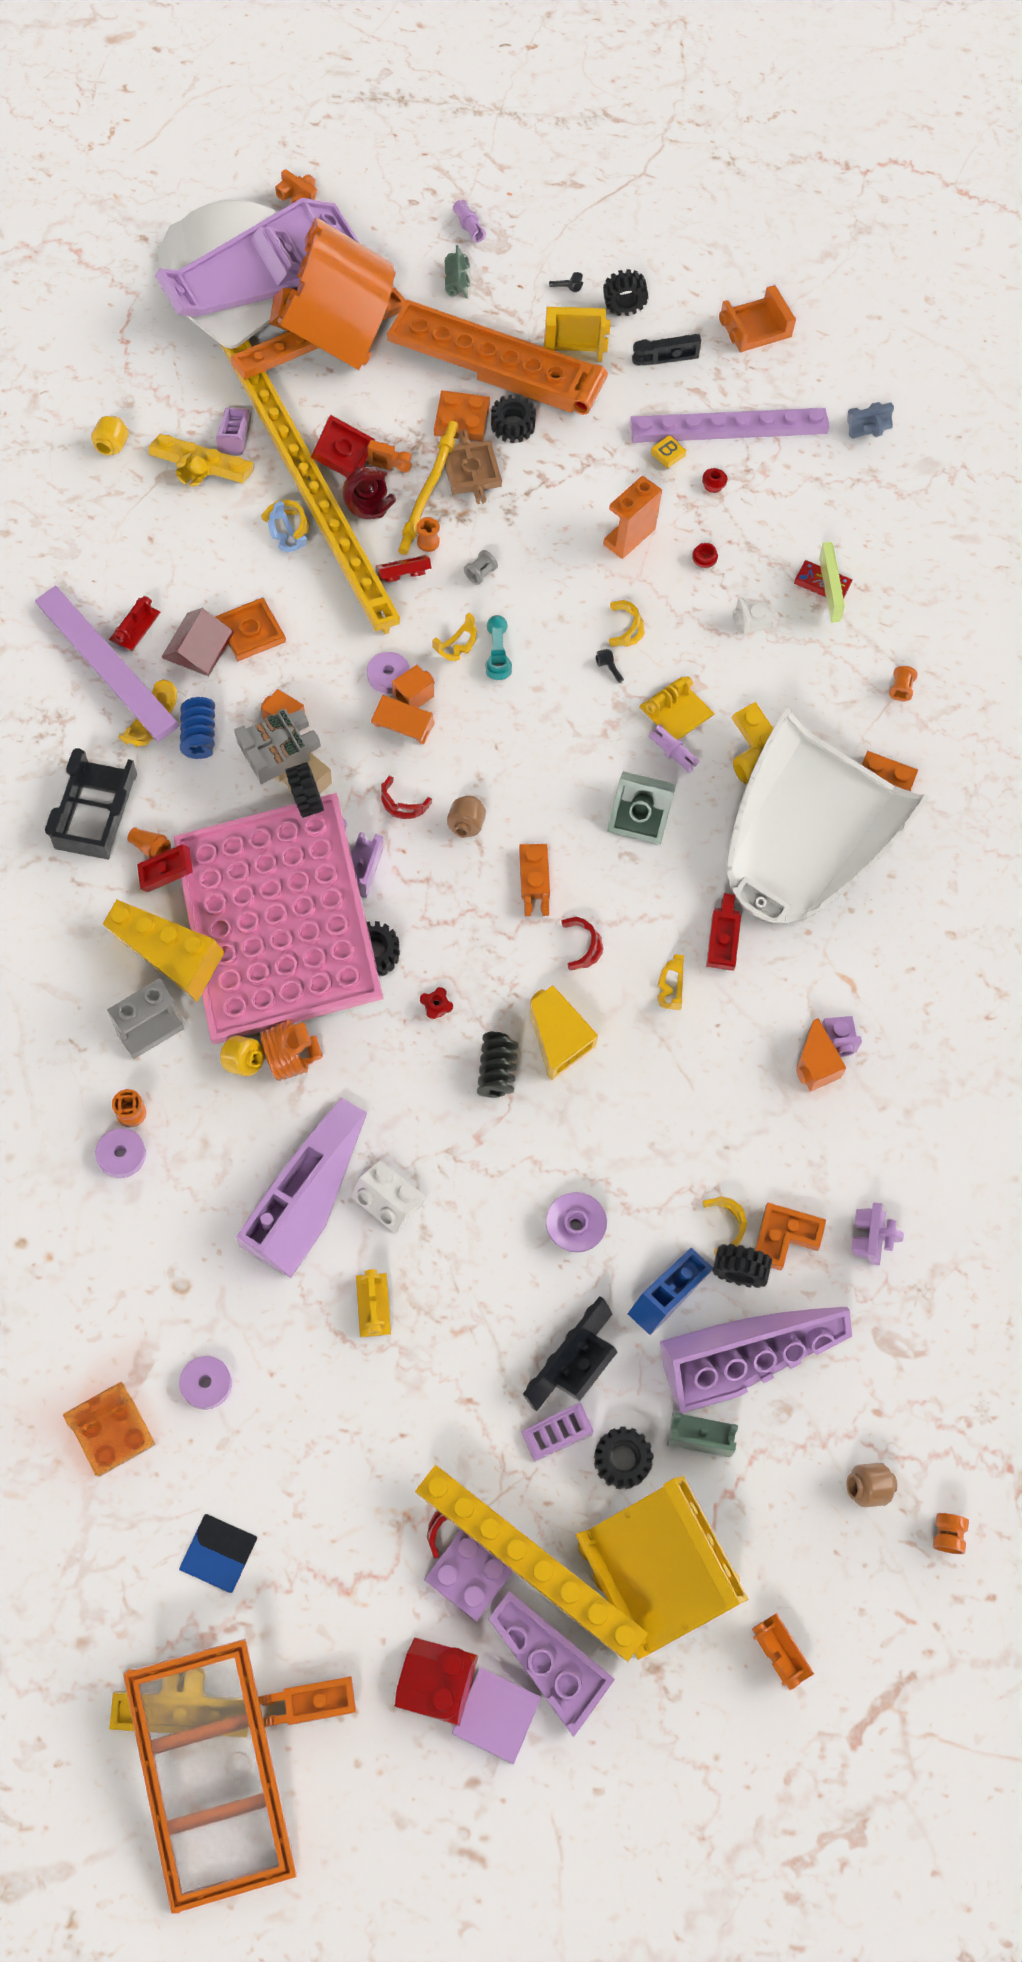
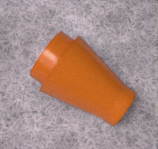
[127,827,171,859]

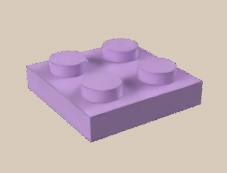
[424,1530,513,1623]

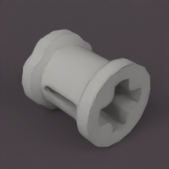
[464,550,498,585]

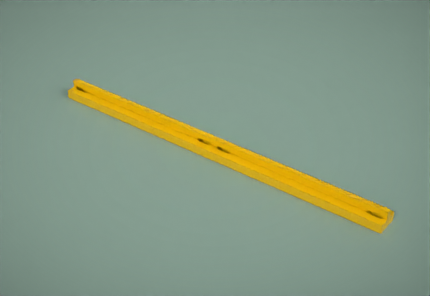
[220,340,400,634]

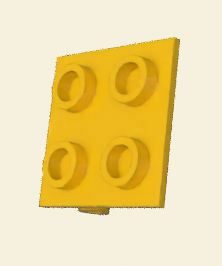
[639,676,715,740]

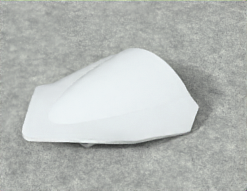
[157,200,277,349]

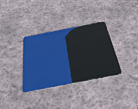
[179,1514,257,1593]

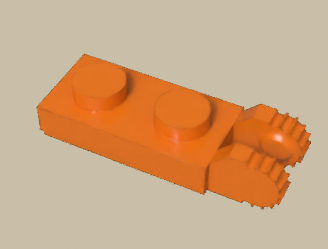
[519,844,550,916]
[259,1676,357,1727]

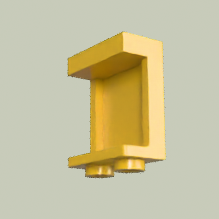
[544,306,611,362]

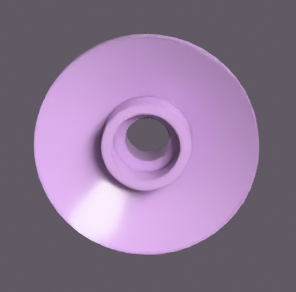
[546,1192,607,1252]

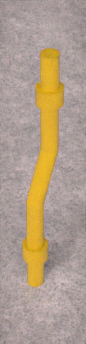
[398,421,458,555]

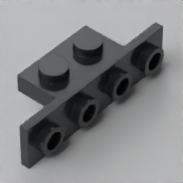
[523,1296,618,1411]

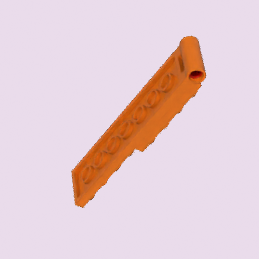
[387,299,608,415]

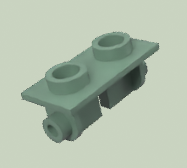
[444,245,470,298]

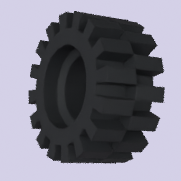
[603,269,648,316]
[491,394,536,443]
[285,762,324,818]
[367,921,400,976]
[712,1244,772,1288]
[594,1426,654,1490]

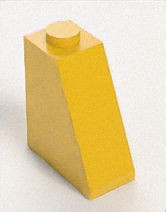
[529,985,598,1080]

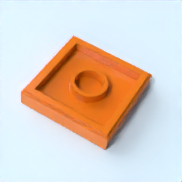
[215,597,286,661]

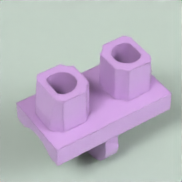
[851,1203,904,1265]

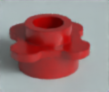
[420,987,453,1019]

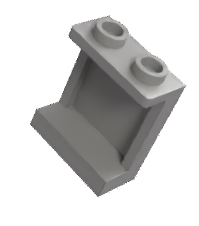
[107,979,184,1060]

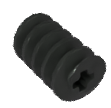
[477,1031,519,1098]

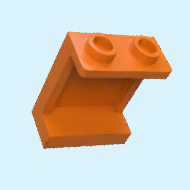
[719,285,796,352]
[603,476,662,559]

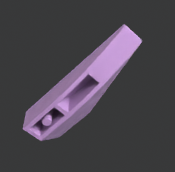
[236,1098,367,1278]

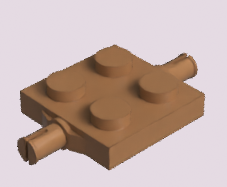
[444,430,502,504]

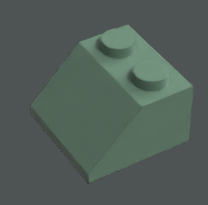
[607,771,676,845]

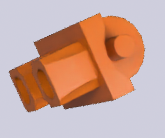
[275,169,318,204]

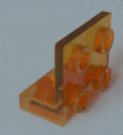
[62,1381,155,1477]

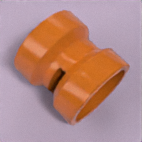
[112,1089,146,1128]
[933,1513,969,1555]

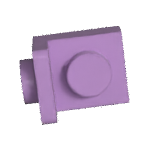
[822,1016,862,1057]

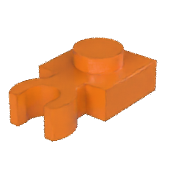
[368,440,412,473]

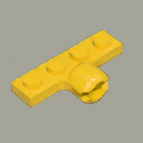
[731,702,774,785]

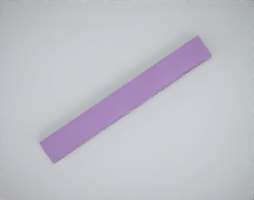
[35,585,180,743]

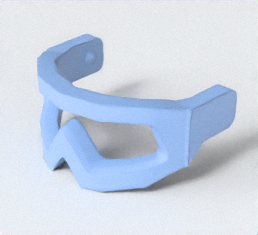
[268,501,307,553]

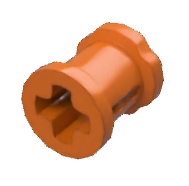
[417,517,440,552]
[889,666,918,702]

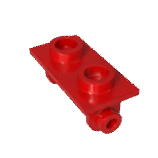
[109,596,161,651]

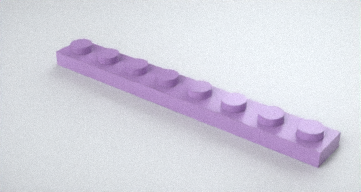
[630,408,829,443]

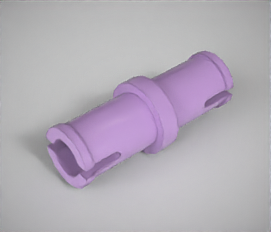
[453,200,486,243]
[649,724,700,773]

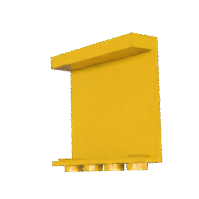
[575,1476,749,1660]

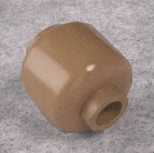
[447,796,486,838]
[846,1463,897,1507]

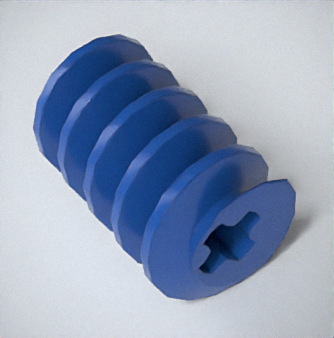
[179,697,215,759]

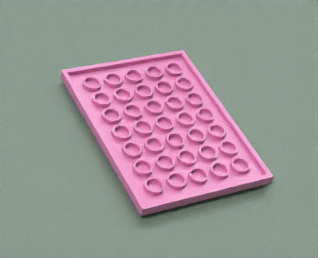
[173,793,384,1044]

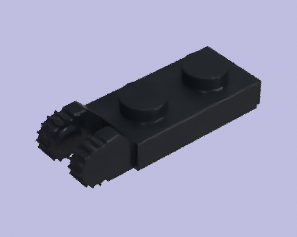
[632,333,702,366]

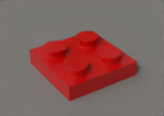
[310,414,375,477]

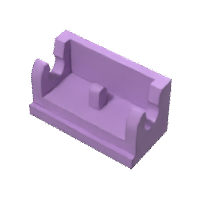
[352,832,383,898]

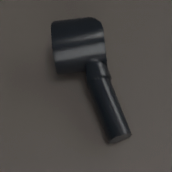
[549,272,584,293]
[595,649,624,683]

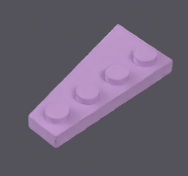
[488,1591,615,1737]

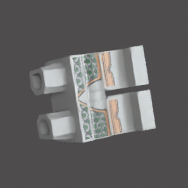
[234,708,321,784]

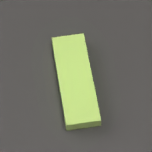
[819,542,845,623]

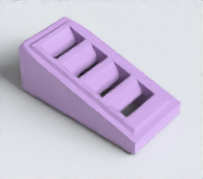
[216,408,251,455]
[521,1403,594,1462]

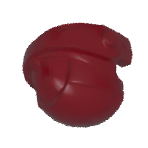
[342,466,396,519]

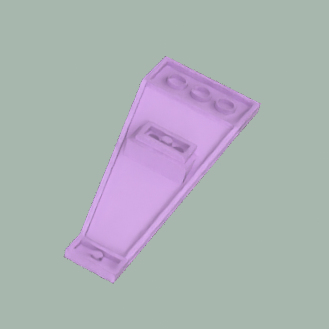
[155,198,359,317]

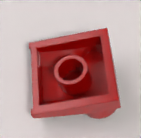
[394,1637,479,1726]

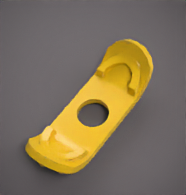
[118,679,177,748]

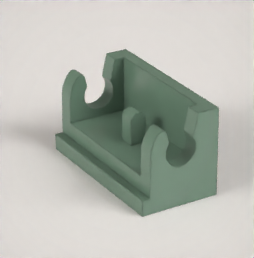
[667,1412,738,1457]

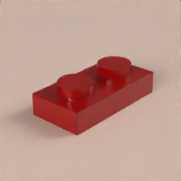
[375,555,432,582]
[137,844,193,893]

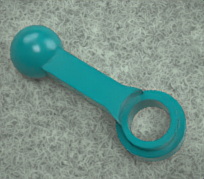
[485,615,512,680]

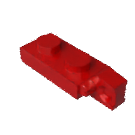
[706,893,741,971]

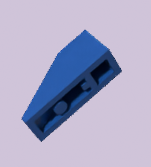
[627,1248,713,1335]

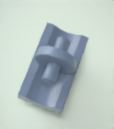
[847,402,894,439]

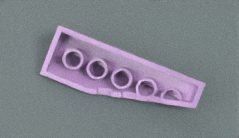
[660,1307,852,1414]

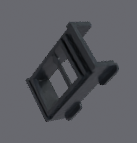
[45,748,137,860]

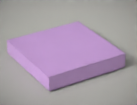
[452,1667,541,1764]

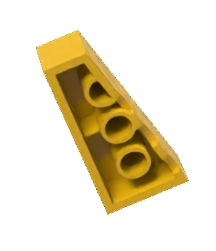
[103,899,225,1003]

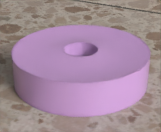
[367,652,410,694]
[95,1128,146,1178]
[179,1356,232,1410]

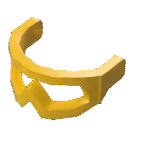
[261,499,310,540]
[609,600,645,647]
[432,613,477,661]
[657,954,684,1010]
[702,1196,747,1256]

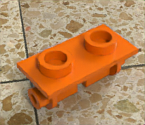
[752,1613,814,1691]

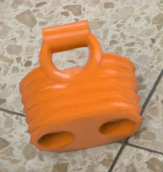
[260,1019,323,1081]

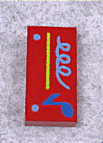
[794,560,853,599]

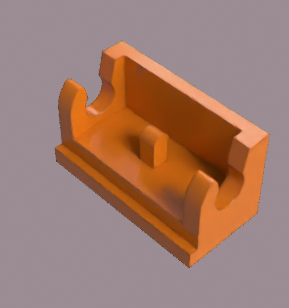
[371,695,435,744]

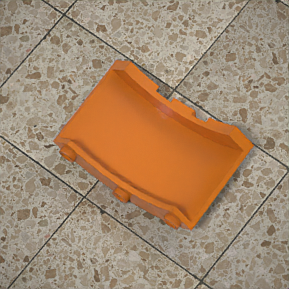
[277,217,396,370]

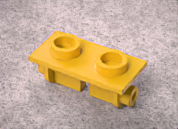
[356,1269,391,1338]

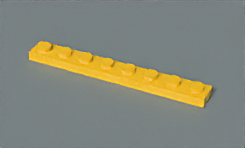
[415,1464,648,1663]

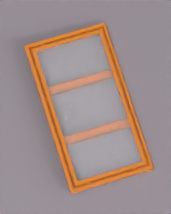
[123,1638,297,1914]

